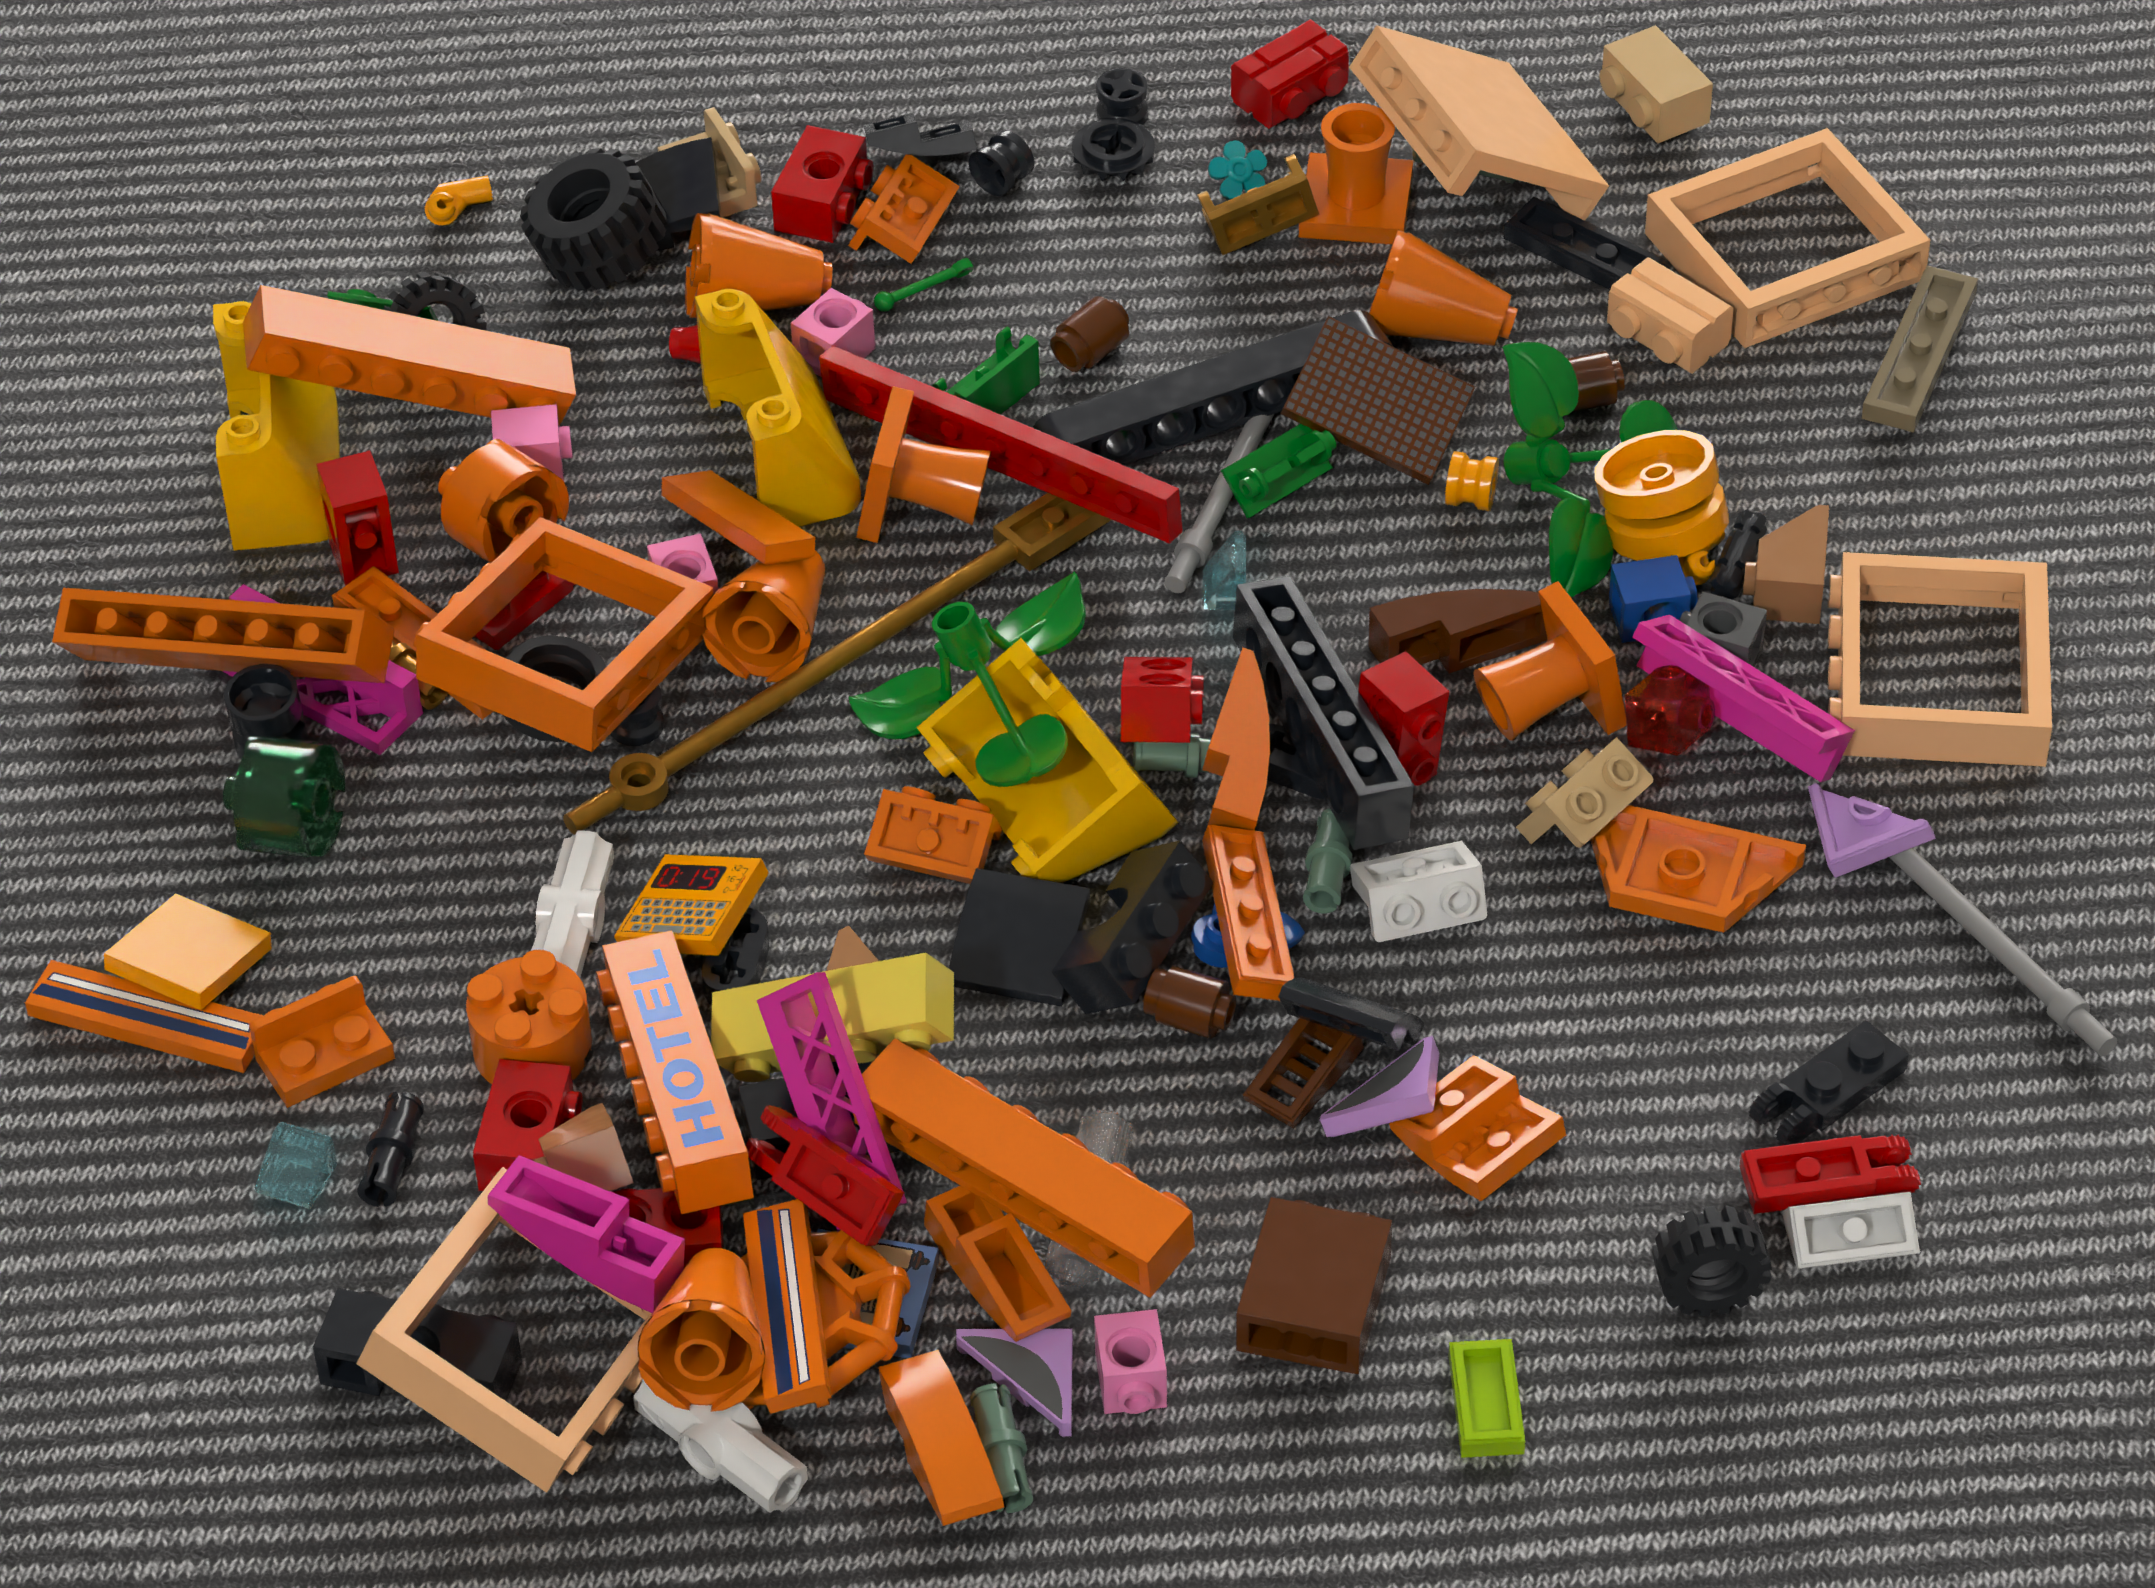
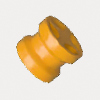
[1445,451,1499,511]

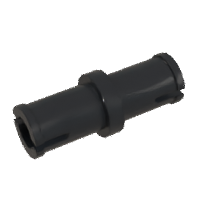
[357,1092,424,1207]

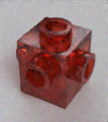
[1625,665,1715,756]

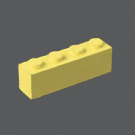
[711,953,954,1082]

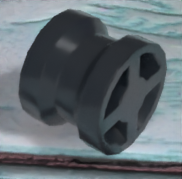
[1096,68,1148,126]
[968,130,1034,196]
[610,685,664,746]

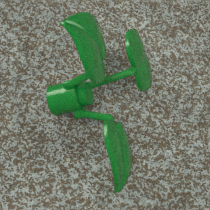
[1502,342,1678,597]
[848,572,1086,787]

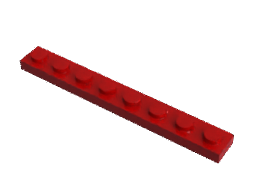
[819,345,1183,544]

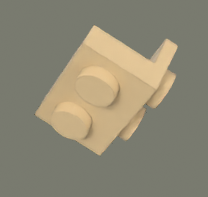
[658,107,761,218]
[1516,737,1653,848]

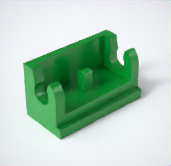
[932,326,1040,415]

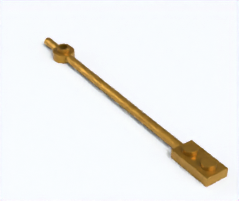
[563,493,1111,835]

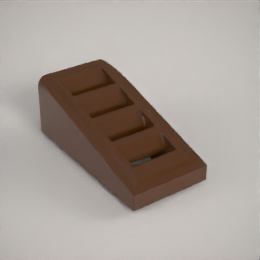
[1243,1018,1364,1129]

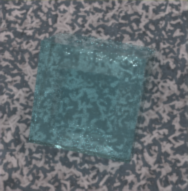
[1202,531,1246,610]
[255,1122,337,1209]

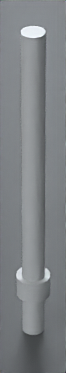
[1164,414,1274,593]
[1889,848,2117,1056]

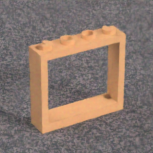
[1645,128,1930,348]
[1828,552,2052,767]
[356,1167,652,1493]

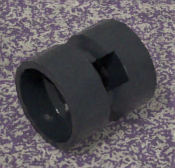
[223,664,309,772]

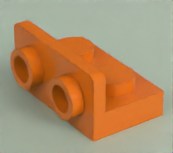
[848,154,960,264]
[864,786,1002,884]
[249,976,395,1108]

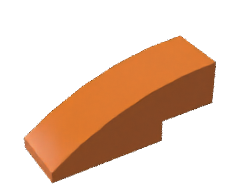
[1202,648,1270,831]
[924,1186,1072,1342]
[878,1350,1004,1526]

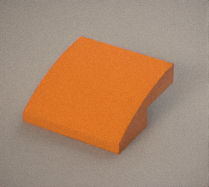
[1389,1055,1566,1201]

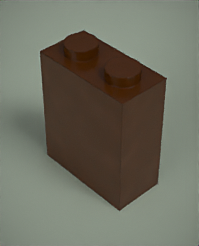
[1236,1197,1392,1375]

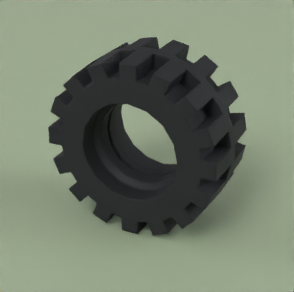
[1652,1206,1772,1316]

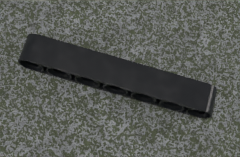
[1033,310,1394,465]

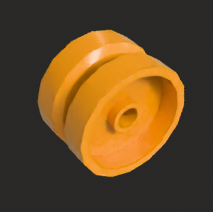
[1595,430,1729,561]

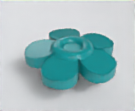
[1208,140,1267,200]

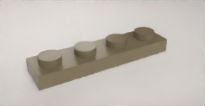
[1862,265,1978,432]

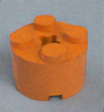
[438,439,569,563]
[466,950,592,1084]

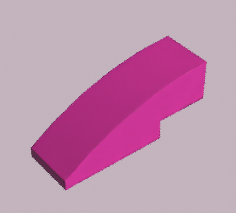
[488,1155,685,1313]

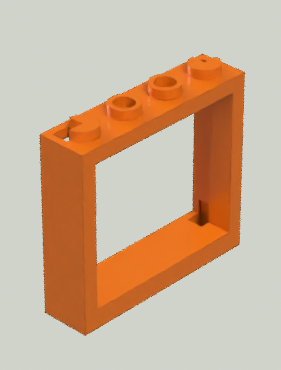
[413,517,713,752]

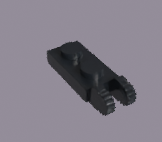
[1748,1020,1909,1145]

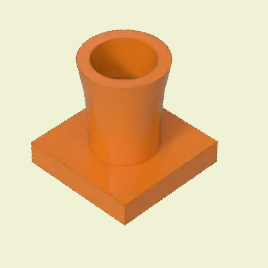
[1299,103,1413,245]
[856,386,991,543]
[1474,581,1627,741]

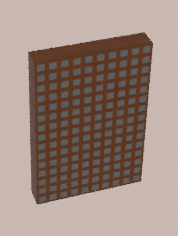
[1281,316,1475,485]

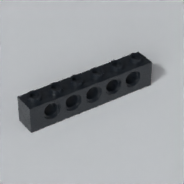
[1233,575,1414,850]

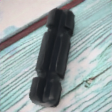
[1710,509,1767,600]

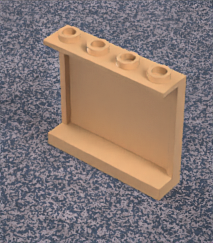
[1349,25,1609,221]

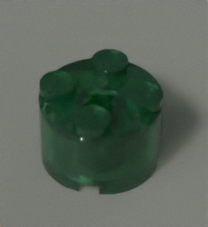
[223,736,345,857]

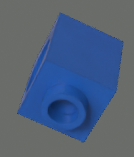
[1609,555,1698,643]

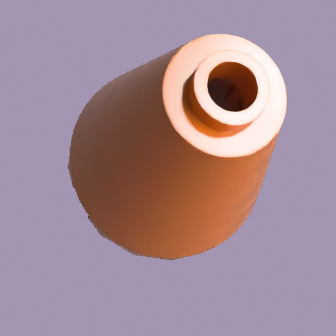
[685,213,833,318]
[1369,230,1518,346]
[702,550,825,682]
[638,1248,765,1412]

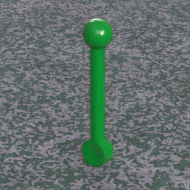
[874,258,974,312]

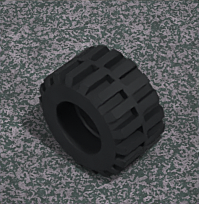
[520,148,667,291]

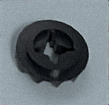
[1072,118,1155,182]

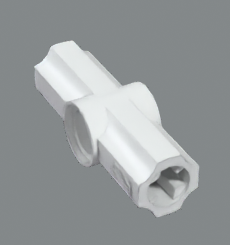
[531,830,614,978]
[633,1380,808,1513]

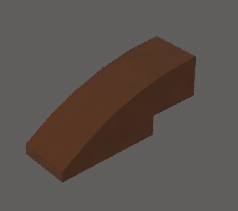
[1368,589,1547,674]

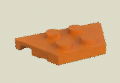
[1590,805,1806,933]

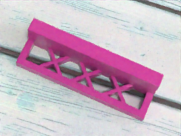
[222,584,423,755]
[1632,615,1855,782]
[757,972,907,1230]

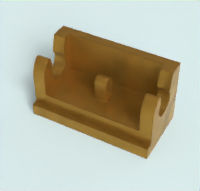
[1197,154,1319,255]

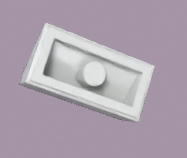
[1782,1192,1920,1269]

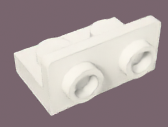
[1350,841,1487,942]

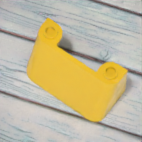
[695,289,861,527]
[213,301,340,551]
[917,638,1179,883]

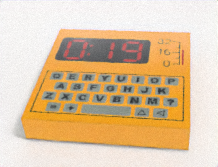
[614,854,769,956]

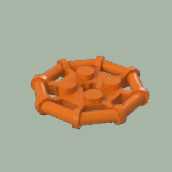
[741,1230,911,1410]

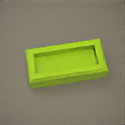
[1448,1339,1525,1458]

